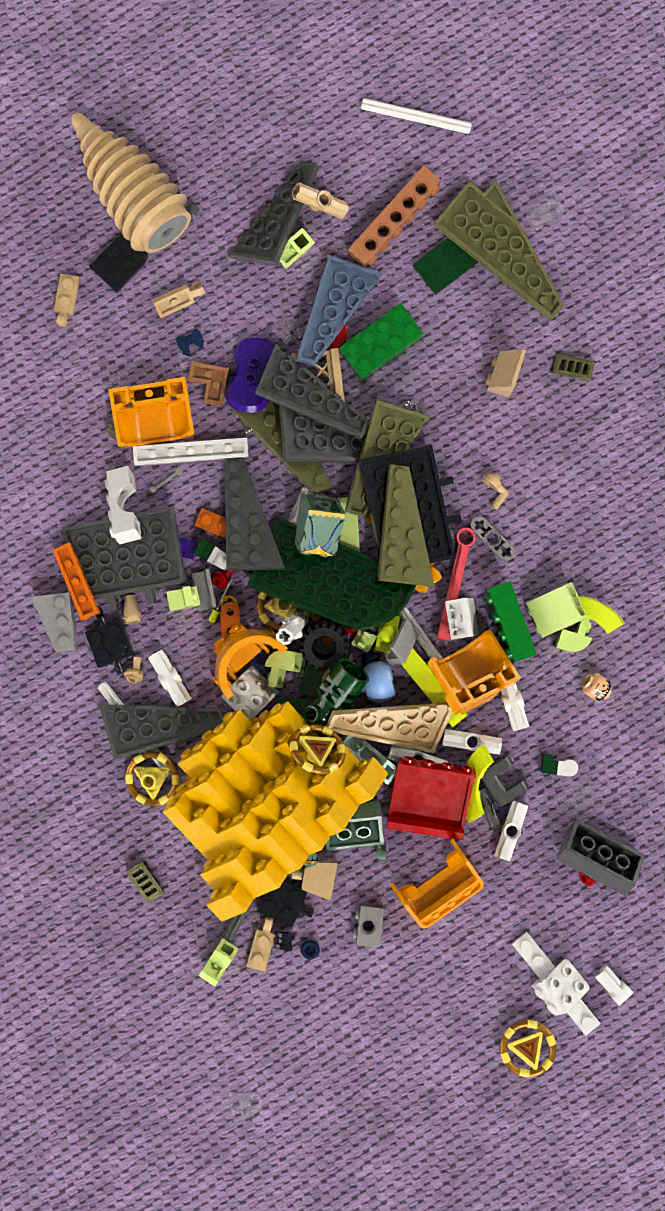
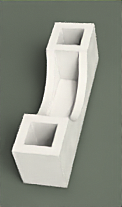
[105,466,141,544]

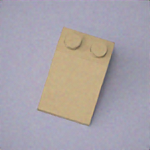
[485,349,526,397]

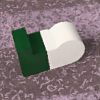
[193,539,226,570]
[540,753,578,776]

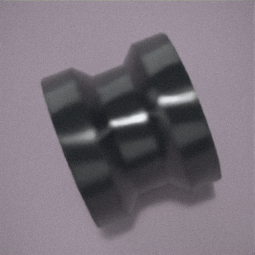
[274,931,295,951]

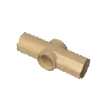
[292,182,349,219]

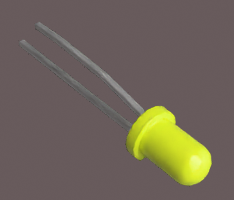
[209,579,233,623]

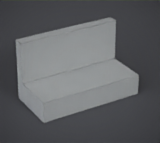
[192,569,218,611]
[386,619,419,665]

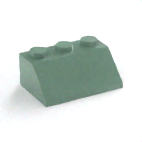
[326,800,384,851]

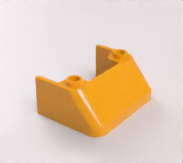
[389,839,484,929]

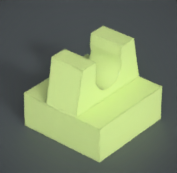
[351,629,377,652]

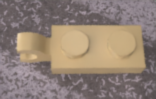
[54,273,80,327]
[152,281,205,318]
[246,916,276,972]

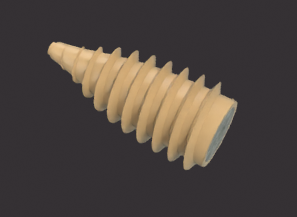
[71,112,191,253]

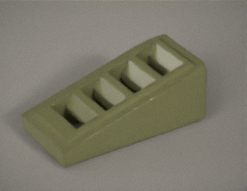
[552,354,595,382]
[126,860,164,903]

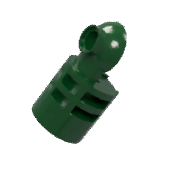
[303,658,369,726]

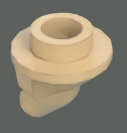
[124,656,144,684]

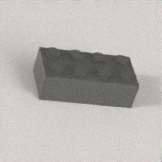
[556,819,645,896]

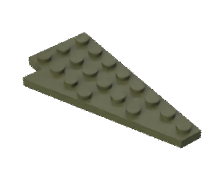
[433,180,564,321]

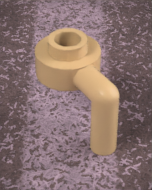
[482,472,509,510]

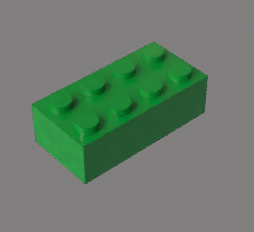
[339,303,424,382]
[484,581,537,663]

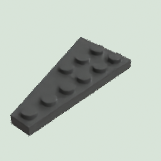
[227,161,319,266]
[255,344,369,439]
[279,405,365,464]
[225,459,285,571]
[99,704,223,760]

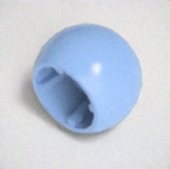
[361,661,396,703]

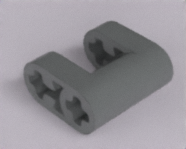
[481,755,530,807]

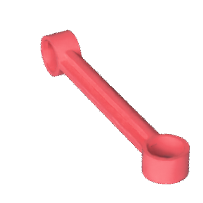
[437,528,476,641]

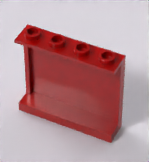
[386,756,477,841]

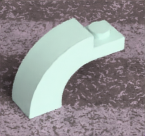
[341,735,396,785]

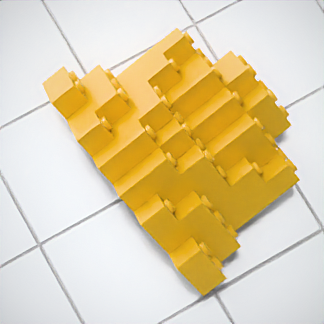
[163,701,388,921]

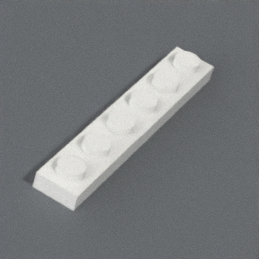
[133,438,249,466]
[512,931,601,1036]

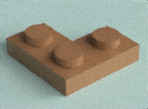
[188,362,229,407]

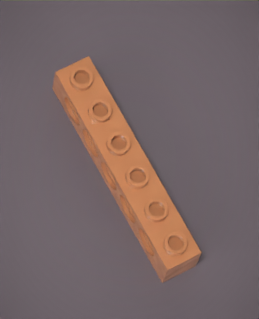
[348,165,441,267]

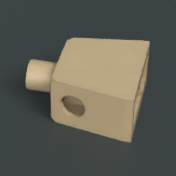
[291,861,338,900]

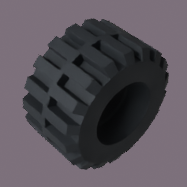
[300,619,349,671]

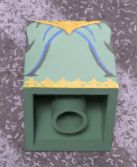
[295,493,346,557]

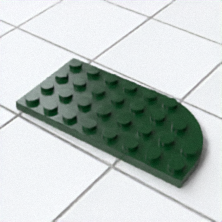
[247,518,416,629]

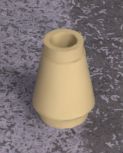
[123,595,142,624]

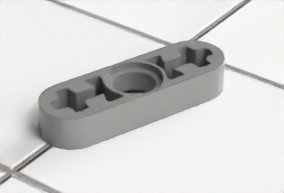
[470,516,515,561]

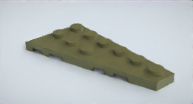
[231,400,333,495]
[345,400,430,517]
[377,464,435,587]

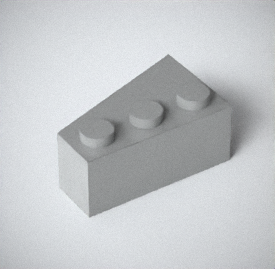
[31,593,78,653]

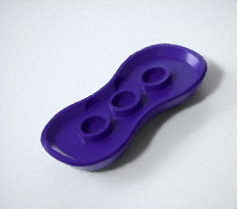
[225,338,275,413]

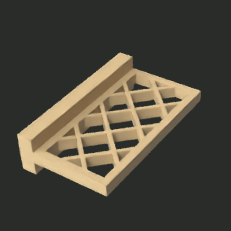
[291,348,345,402]

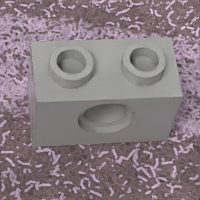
[353,904,384,948]

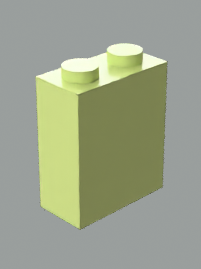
[526,582,588,638]

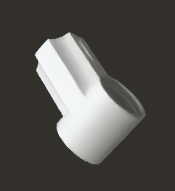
[594,965,633,1006]

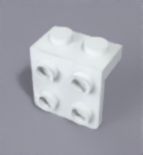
[531,959,589,1016]

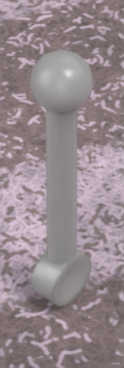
[149,467,183,494]

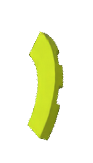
[579,596,625,634]
[466,745,494,823]

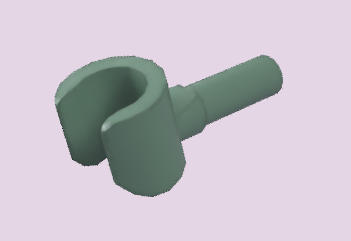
[376,845,387,860]

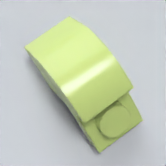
[280,228,315,269]
[166,586,200,612]
[554,618,592,652]
[265,650,303,689]
[199,938,238,986]

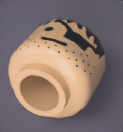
[582,673,611,701]

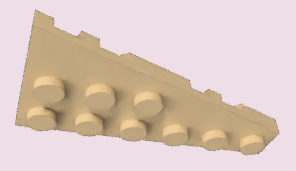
[326,703,453,753]

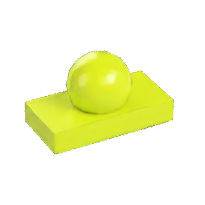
[375,616,400,653]

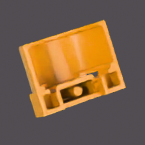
[108,377,194,447]
[213,623,288,699]
[427,630,521,715]

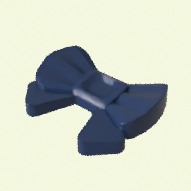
[176,329,204,356]

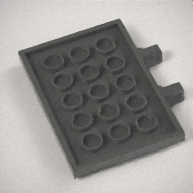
[62,506,186,611]

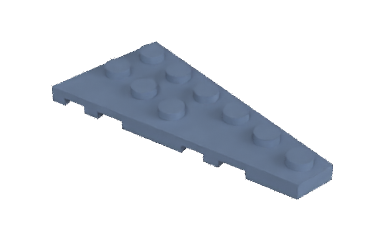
[296,255,383,367]

